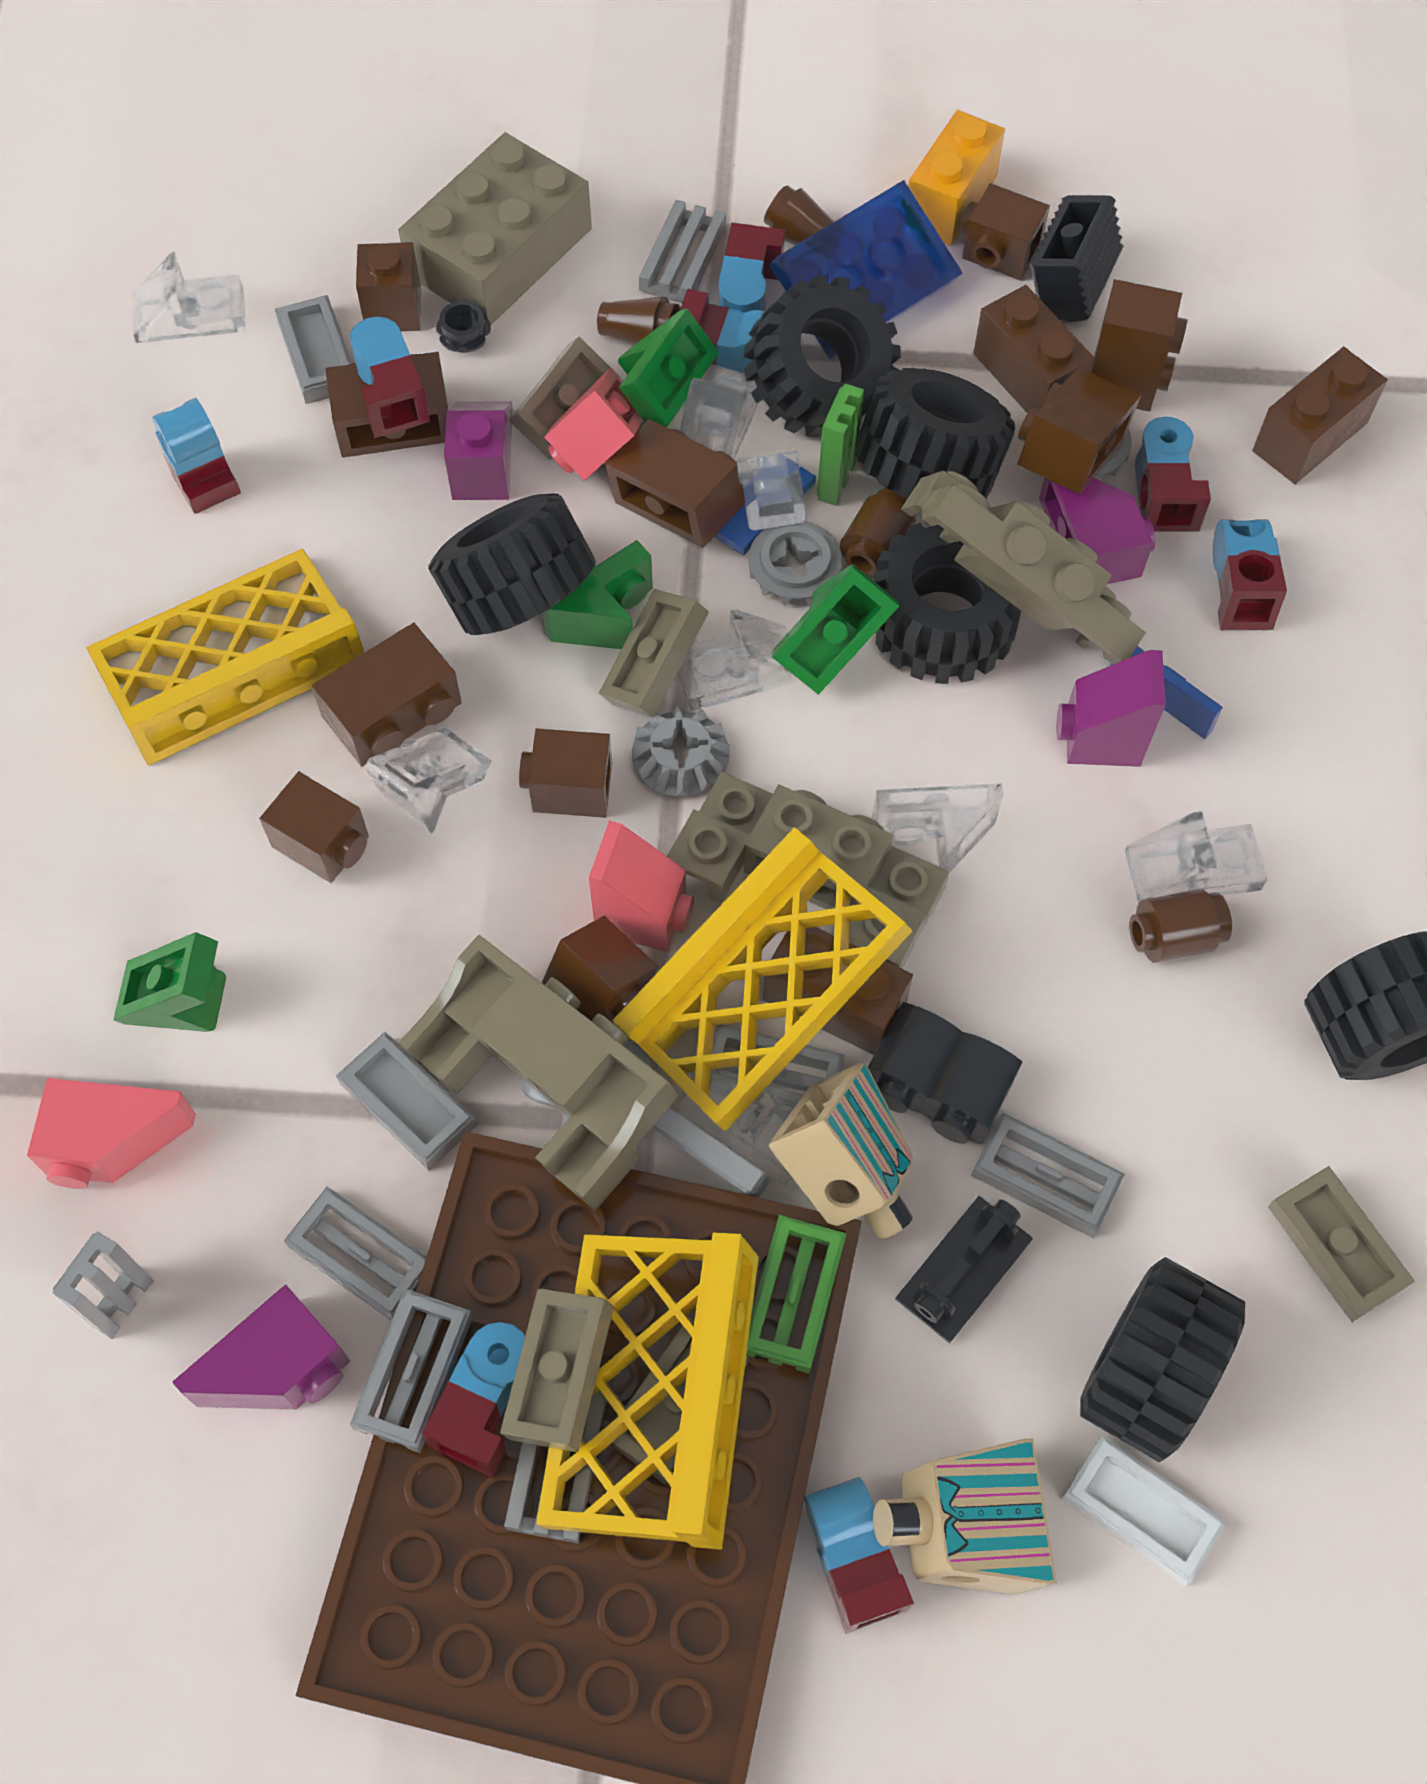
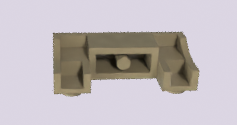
[901,471,1146,664]
[667,771,950,969]
[399,934,678,1211]

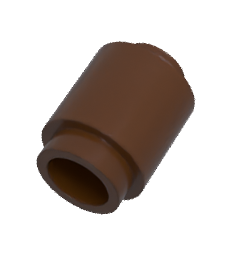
[840,488,917,576]
[1129,889,1232,963]

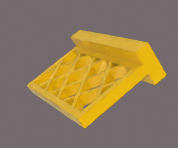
[86,548,365,766]
[612,827,913,1131]
[536,1233,759,1550]

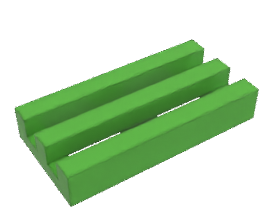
[817,383,864,506]
[746,1215,847,1374]

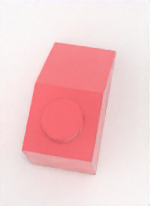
[544,368,643,481]
[589,820,694,952]
[27,1078,196,1189]

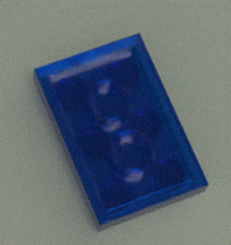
[769,180,963,360]

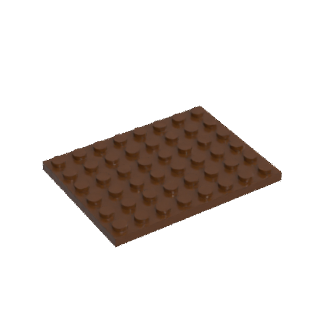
[295,1131,862,1784]

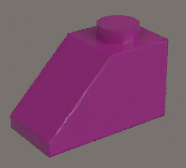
[444,401,513,500]
[1039,478,1156,584]
[1056,650,1166,767]
[172,1284,350,1410]

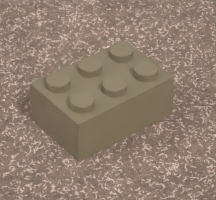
[398,132,592,325]

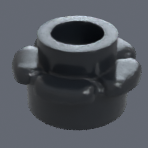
[436,300,491,353]

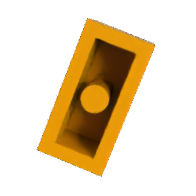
[904,109,1005,246]

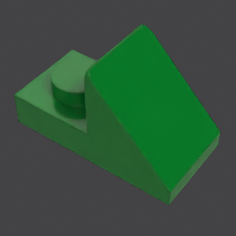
[618,308,719,427]
[542,540,653,649]
[772,564,899,695]
[113,932,226,1032]

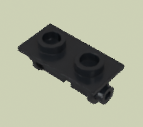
[895,1196,1033,1344]

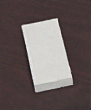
[1061,1435,1227,1587]

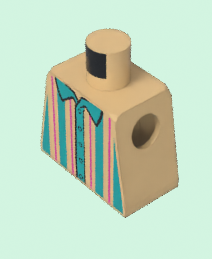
[768,1061,913,1239]
[873,1438,1057,1594]

